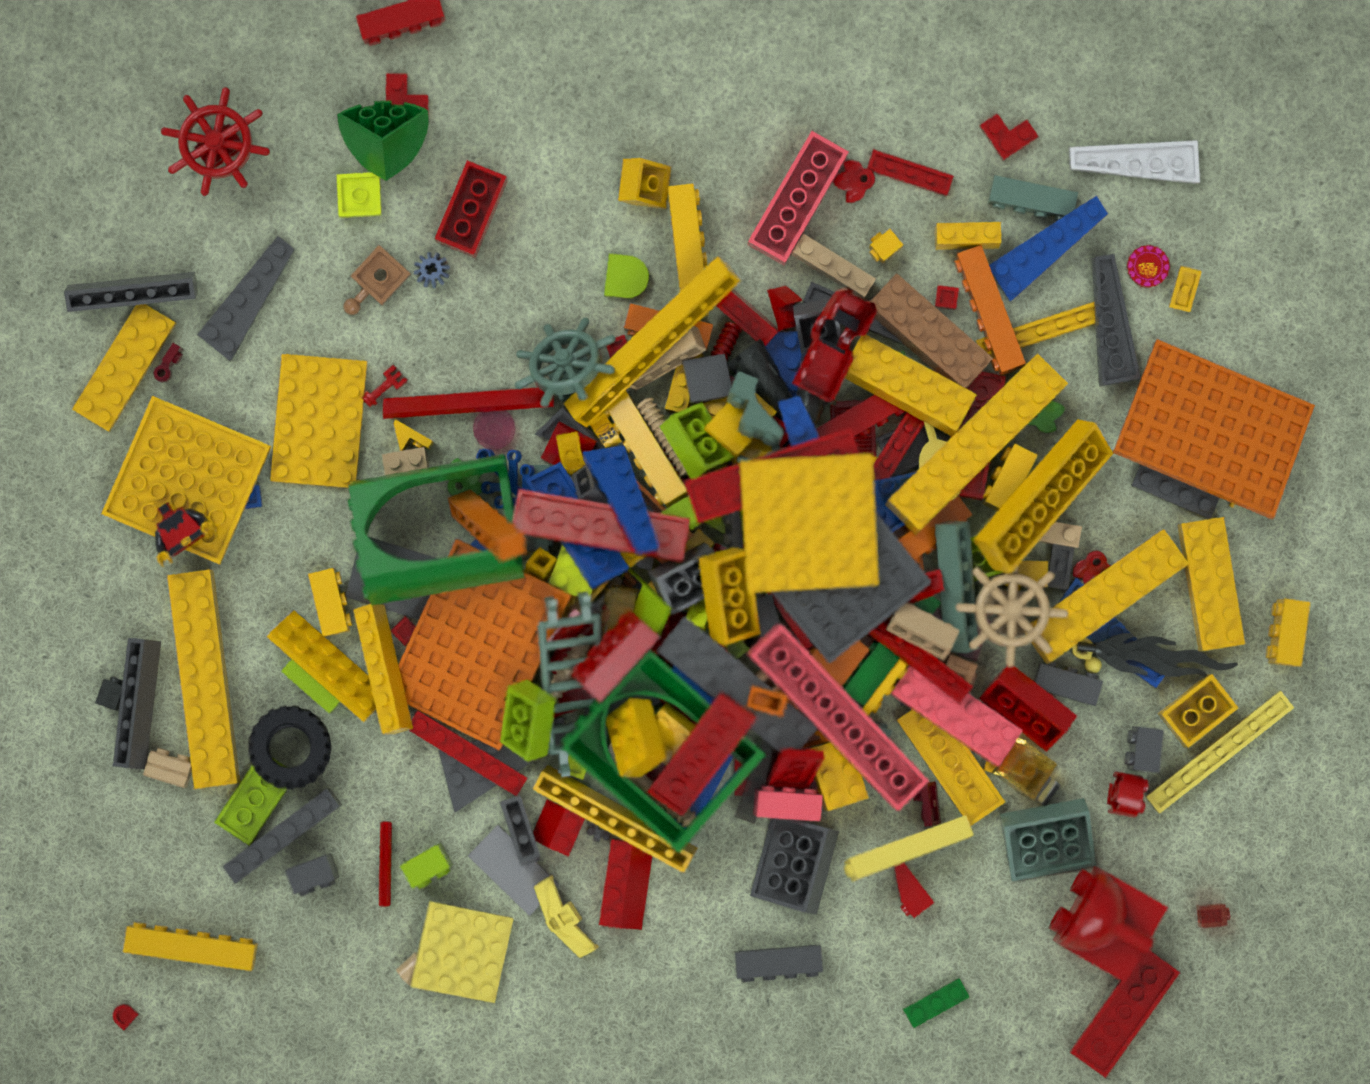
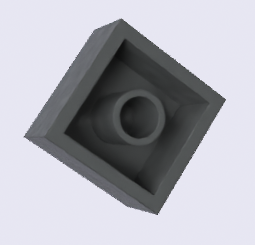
[793,298,842,354]
[1124,726,1164,773]
[285,853,339,897]

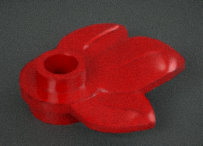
[833,160,876,203]
[1073,550,1111,584]

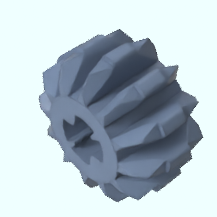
[414,252,450,288]

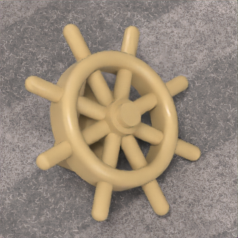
[956,566,1068,667]

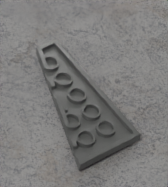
[438,718,567,813]

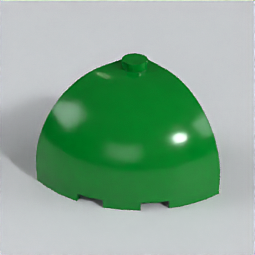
[337,101,429,181]

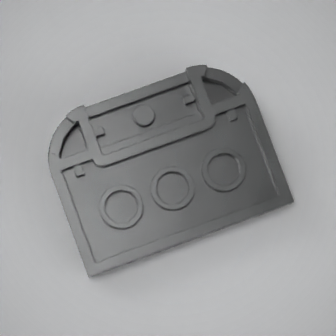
[1131,464,1220,519]

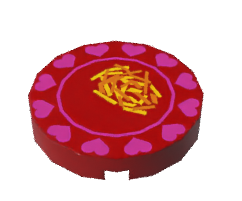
[1126,245,1170,288]

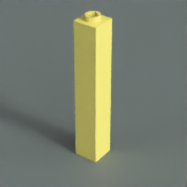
[844,815,974,882]

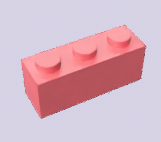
[753,785,823,821]

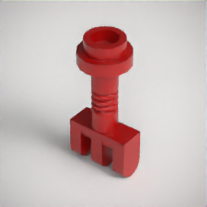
[362,365,408,408]

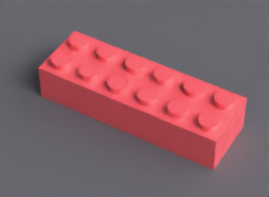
[748,131,849,266]
[890,664,1023,767]

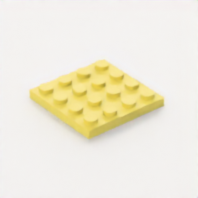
[410,901,514,1003]

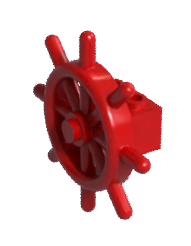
[161,87,270,196]

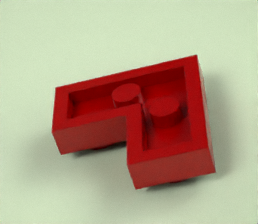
[386,74,429,116]
[979,113,1039,161]

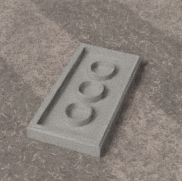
[468,825,560,916]

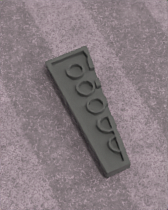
[197,236,295,362]
[1092,254,1141,387]

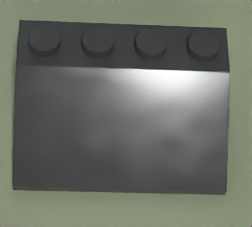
[346,536,439,620]
[750,818,839,915]

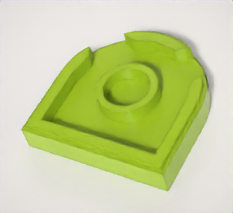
[604,253,649,299]

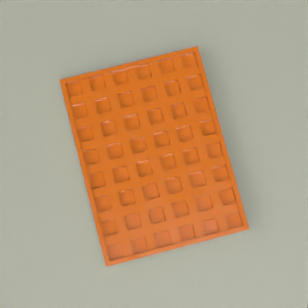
[1112,339,1315,519]
[399,539,572,750]

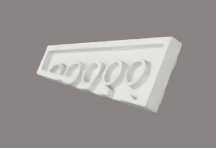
[1069,140,1200,184]

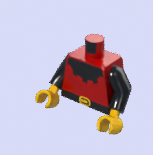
[155,502,217,567]

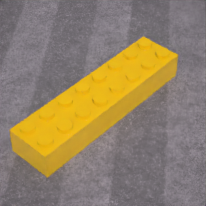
[974,419,1114,574]
[1025,529,1189,664]

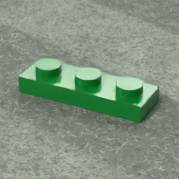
[903,978,970,1029]

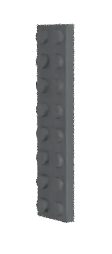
[657,617,817,752]

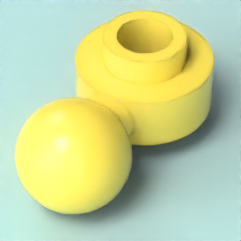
[1071,638,1102,674]

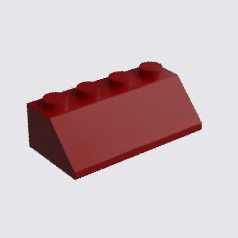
[599,838,653,930]

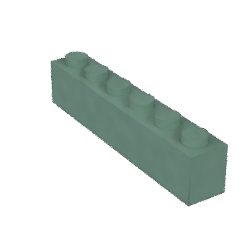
[935,521,979,653]

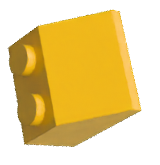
[618,158,671,209]

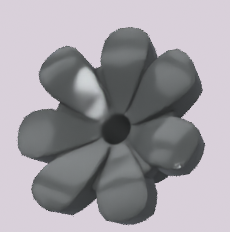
[586,820,610,842]

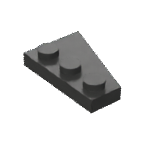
[535,405,605,450]

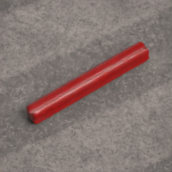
[379,821,392,907]

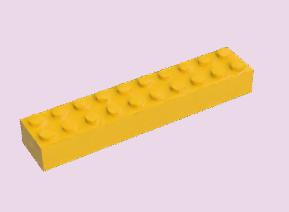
[885,353,1068,535]
[167,569,241,789]

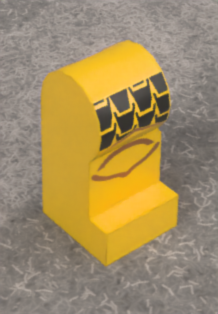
[590,412,622,448]

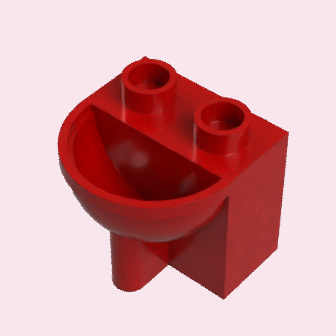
[1049,866,1168,983]

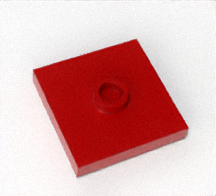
[541,421,597,473]

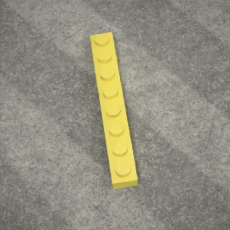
[1145,691,1294,814]

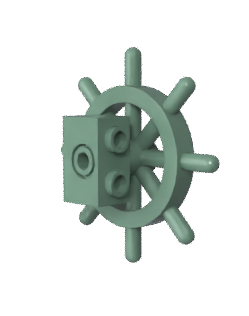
[515,317,616,407]

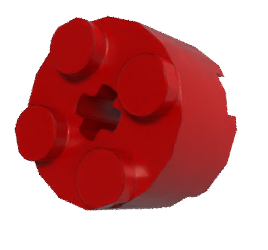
[1107,771,1148,818]

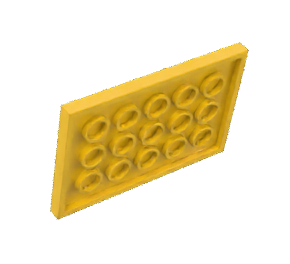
[270,354,368,488]

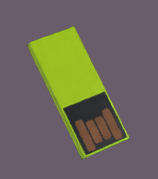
[615,567,672,636]

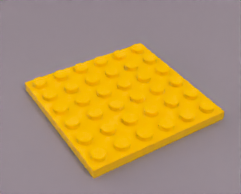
[101,396,272,565]
[740,454,879,593]

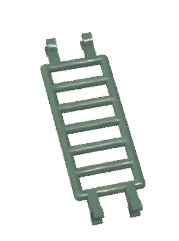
[538,592,610,777]

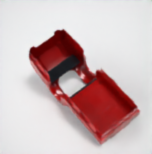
[792,288,878,403]

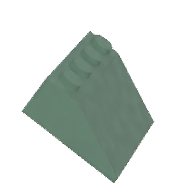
[1000,798,1096,881]

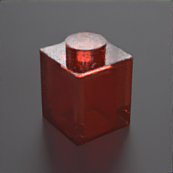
[1196,903,1230,928]

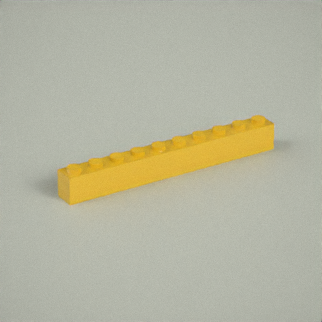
[563,256,741,428]

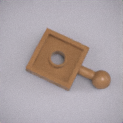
[343,245,411,315]

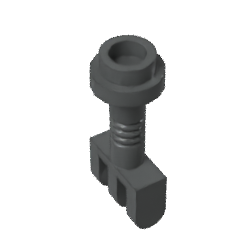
[590,577,622,616]

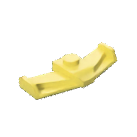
[534,875,599,958]

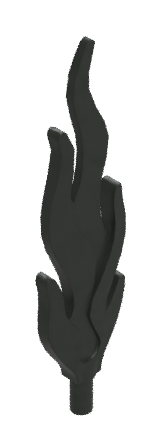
[1077,633,1238,677]

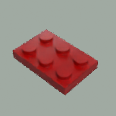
[766,748,825,789]

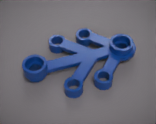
[476,449,535,509]

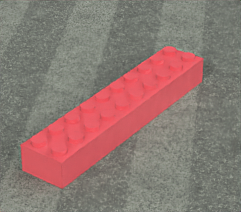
[746,623,929,811]

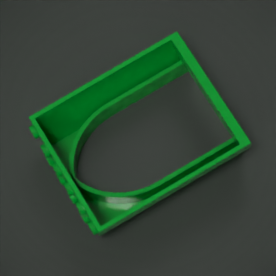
[347,454,525,605]
[561,650,765,853]

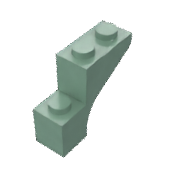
[726,371,783,447]

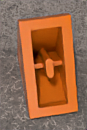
[746,686,788,717]

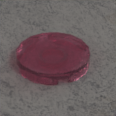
[473,410,516,450]

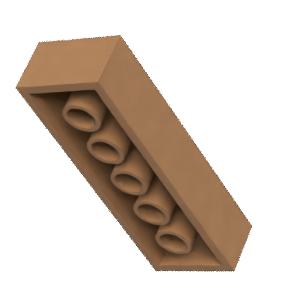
[871,273,993,389]

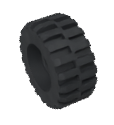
[248,705,332,790]

